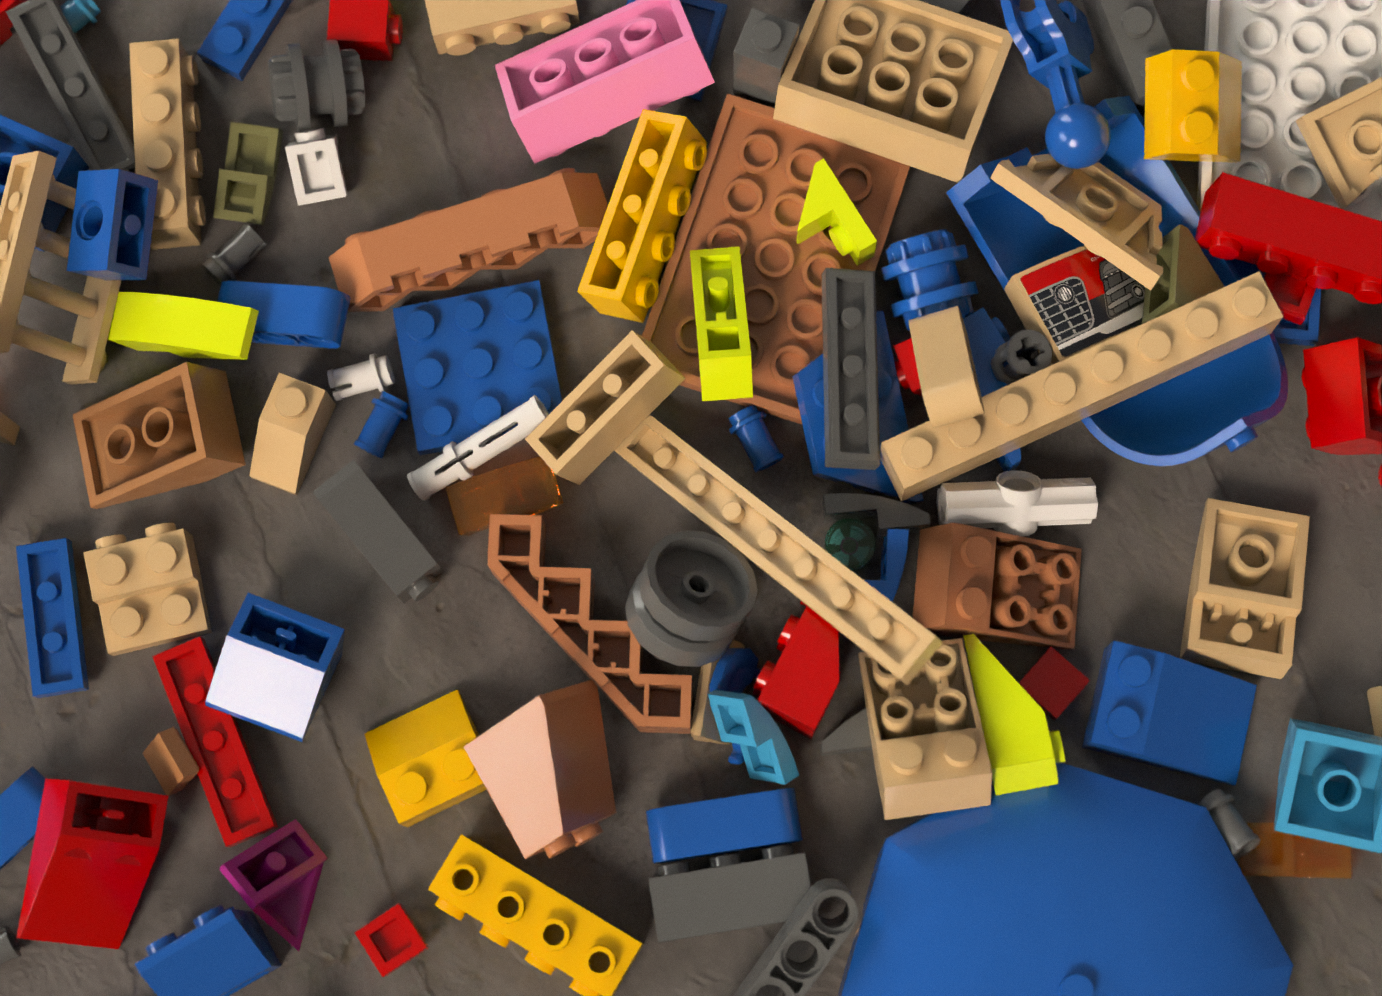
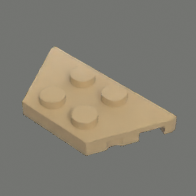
[990,154,1163,291]

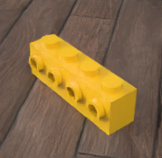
[577,109,707,323]
[428,834,644,996]

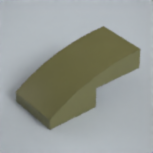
[213,122,283,225]

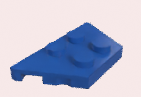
[792,311,924,504]

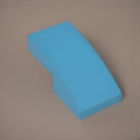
[708,690,799,785]

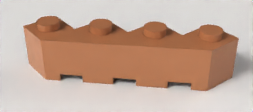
[329,168,608,312]
[487,514,693,734]

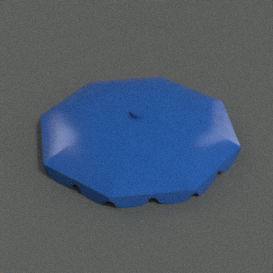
[838,763,1293,996]

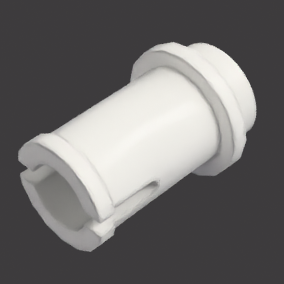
[327,353,395,401]

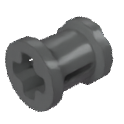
[991,329,1052,385]

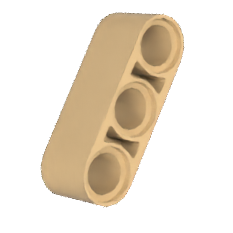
[908,306,985,428]

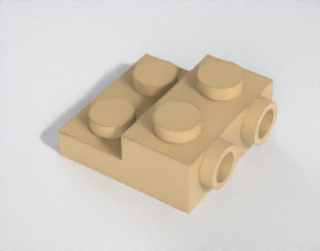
[83,523,212,656]

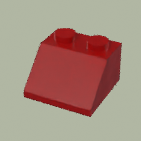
[1302,337,1382,455]

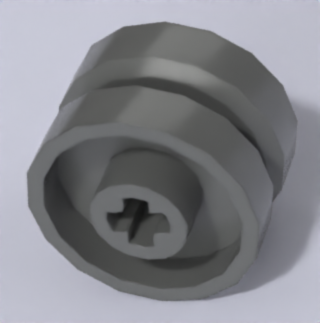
[625,530,758,667]

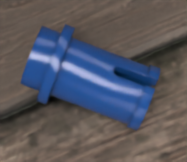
[354,391,409,459]
[728,405,784,473]

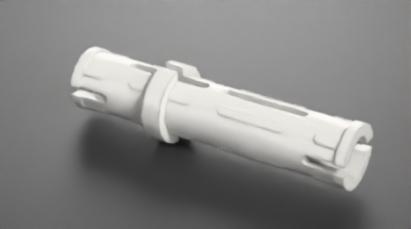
[407,395,549,501]

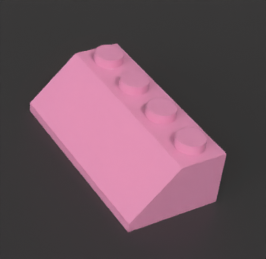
[495,0,715,164]

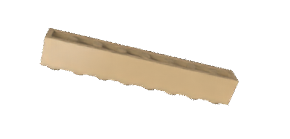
[880,271,1283,502]

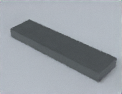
[6,0,135,172]
[821,268,880,470]

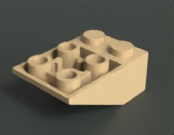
[858,638,992,820]

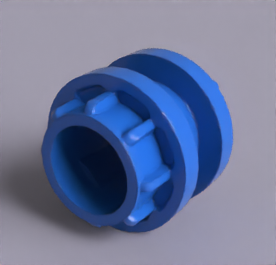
[881,229,979,331]

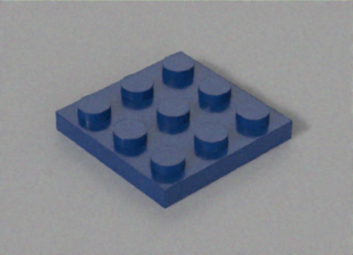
[392,280,563,456]

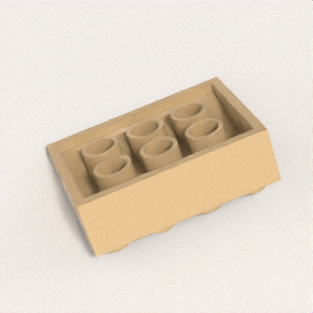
[773,0,1013,183]

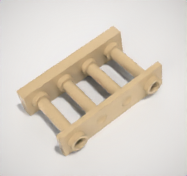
[0,151,121,385]

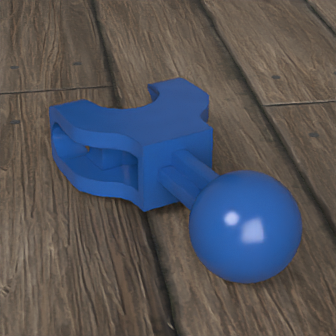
[1000,0,1111,169]

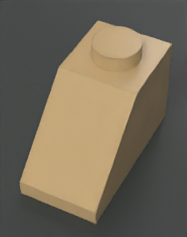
[249,373,336,495]

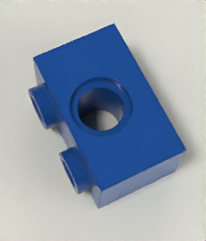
[67,169,158,280]

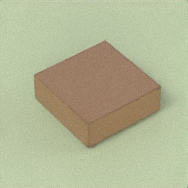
[143,726,199,796]

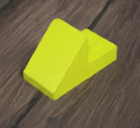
[796,158,877,266]

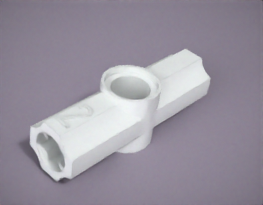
[936,470,1098,537]

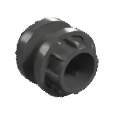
[268,39,365,131]

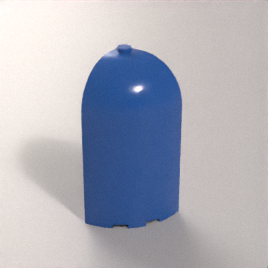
[946,96,1288,466]

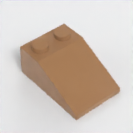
[73,362,246,509]

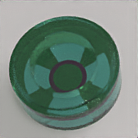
[824,518,876,571]

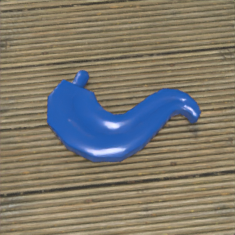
[710,648,761,765]

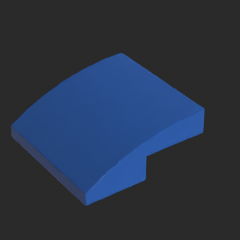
[857,529,909,647]

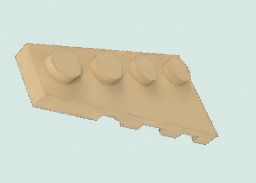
[1296,77,1382,209]

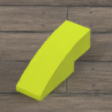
[107,292,259,360]

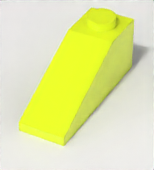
[690,246,753,401]
[963,634,1066,796]

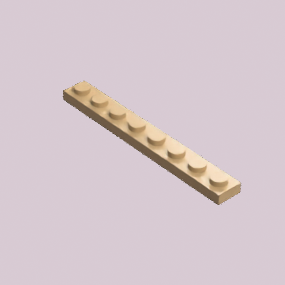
[614,415,942,685]

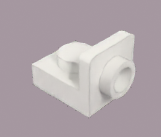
[285,127,348,206]

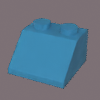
[1274,718,1382,854]

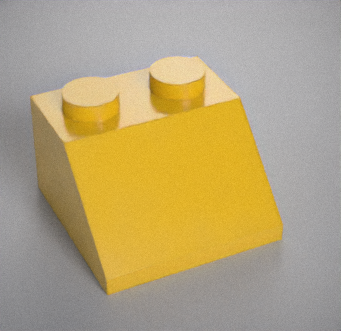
[1144,49,1242,163]
[364,689,487,828]

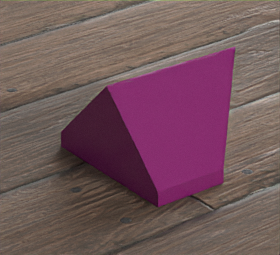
[219,819,328,951]

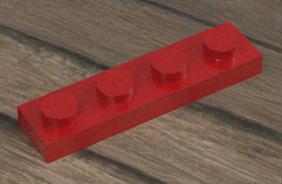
[152,636,278,848]

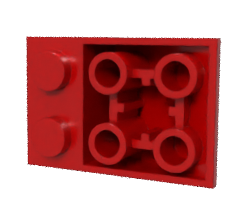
[753,601,839,739]
[16,778,169,949]

